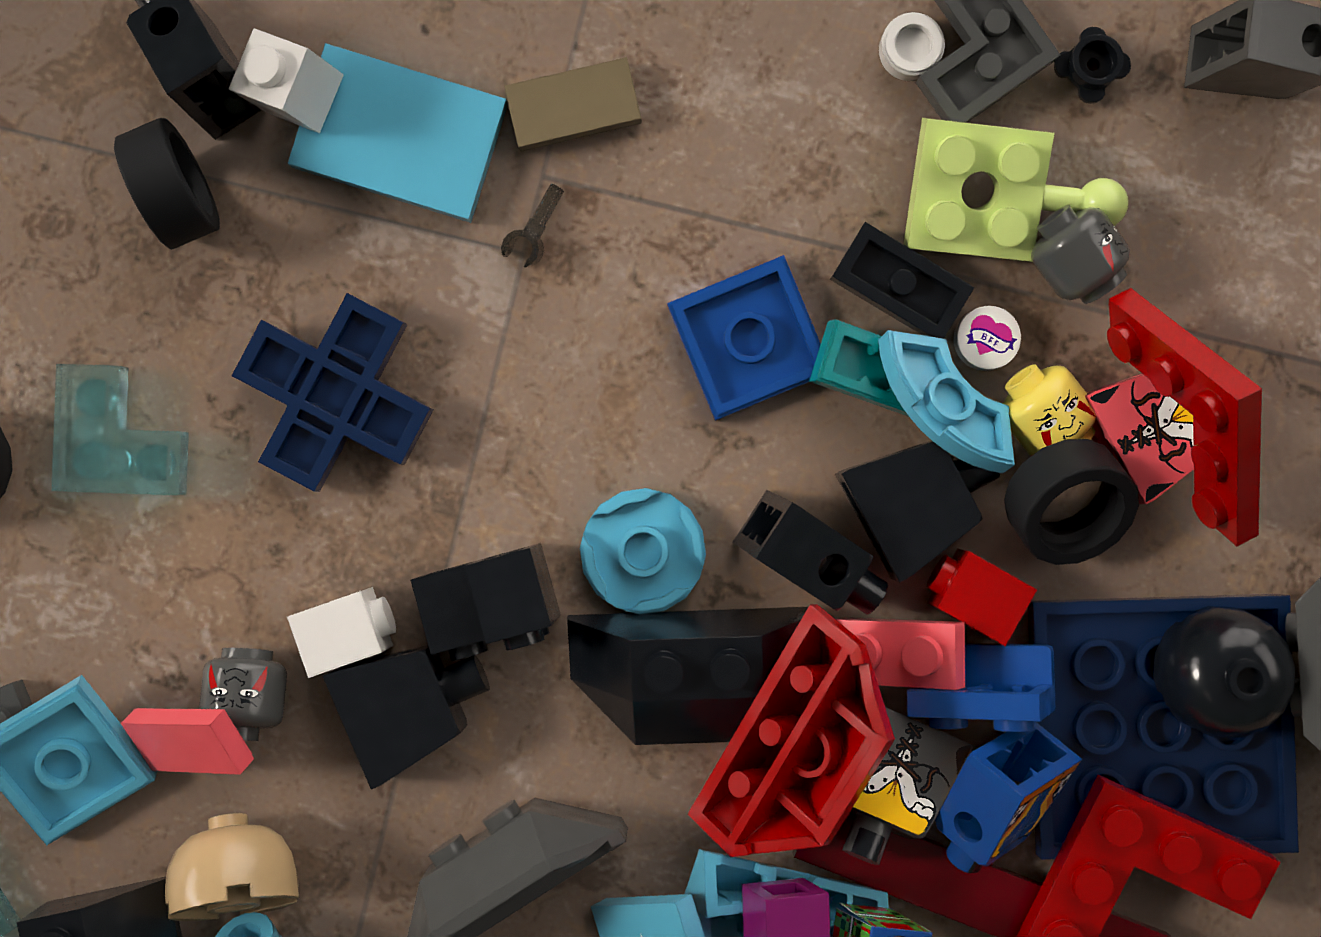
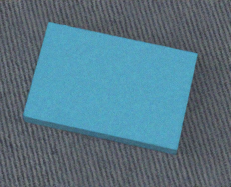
[288,43,508,223]

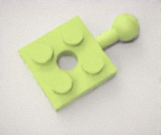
[903,118,1128,262]

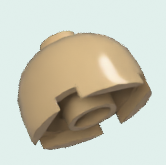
[165,813,299,921]

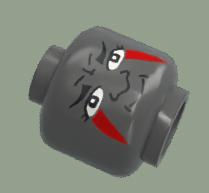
[1031,205,1130,304]
[199,648,287,741]

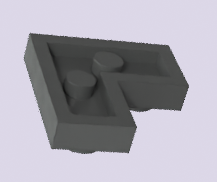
[915,0,1061,123]

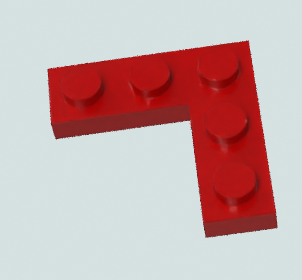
[1107,288,1262,547]
[1016,775,1281,937]

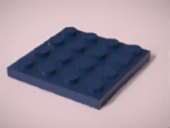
[1028,594,1299,860]

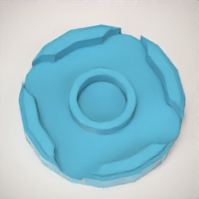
[580,488,706,615]

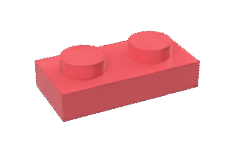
[836,617,965,690]

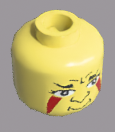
[1002,364,1096,456]

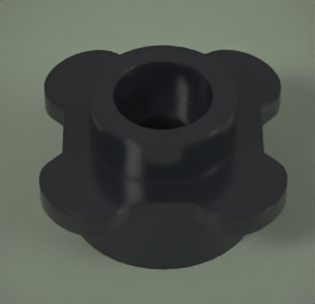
[1054,27,1131,104]

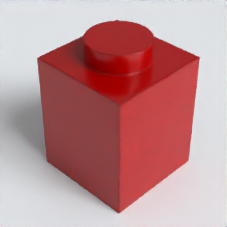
[927,548,1037,646]

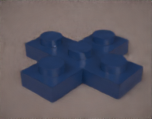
[232,293,434,492]

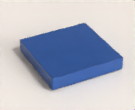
[667,255,821,421]

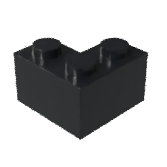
[411,543,561,661]

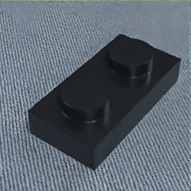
[830,222,975,339]

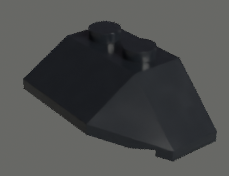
[567,607,808,745]

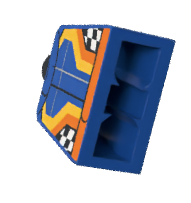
[935,721,1082,873]

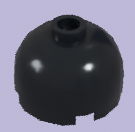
[1153,606,1296,738]

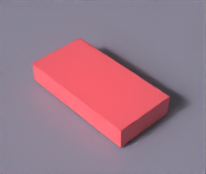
[121,708,254,775]

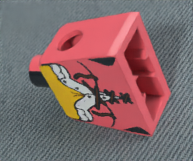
[1085,374,1194,504]

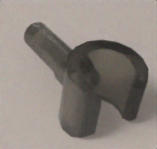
[501,184,564,268]

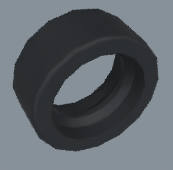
[114,118,220,250]
[1004,439,1139,565]

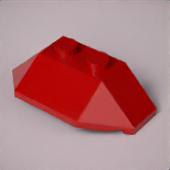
[687,604,895,857]

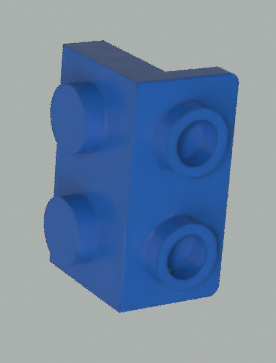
[907,643,1056,732]

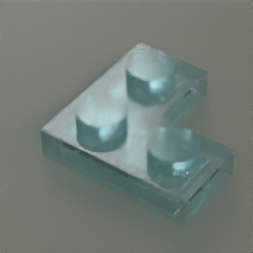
[51,364,189,495]

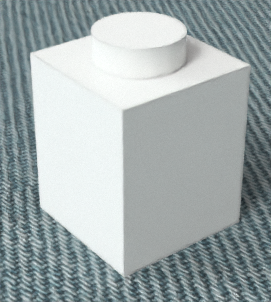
[229,28,344,133]
[287,587,396,678]

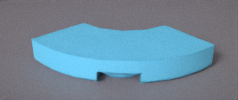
[878,330,1015,473]

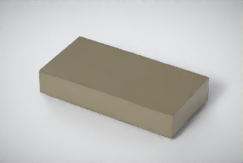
[504,57,642,152]

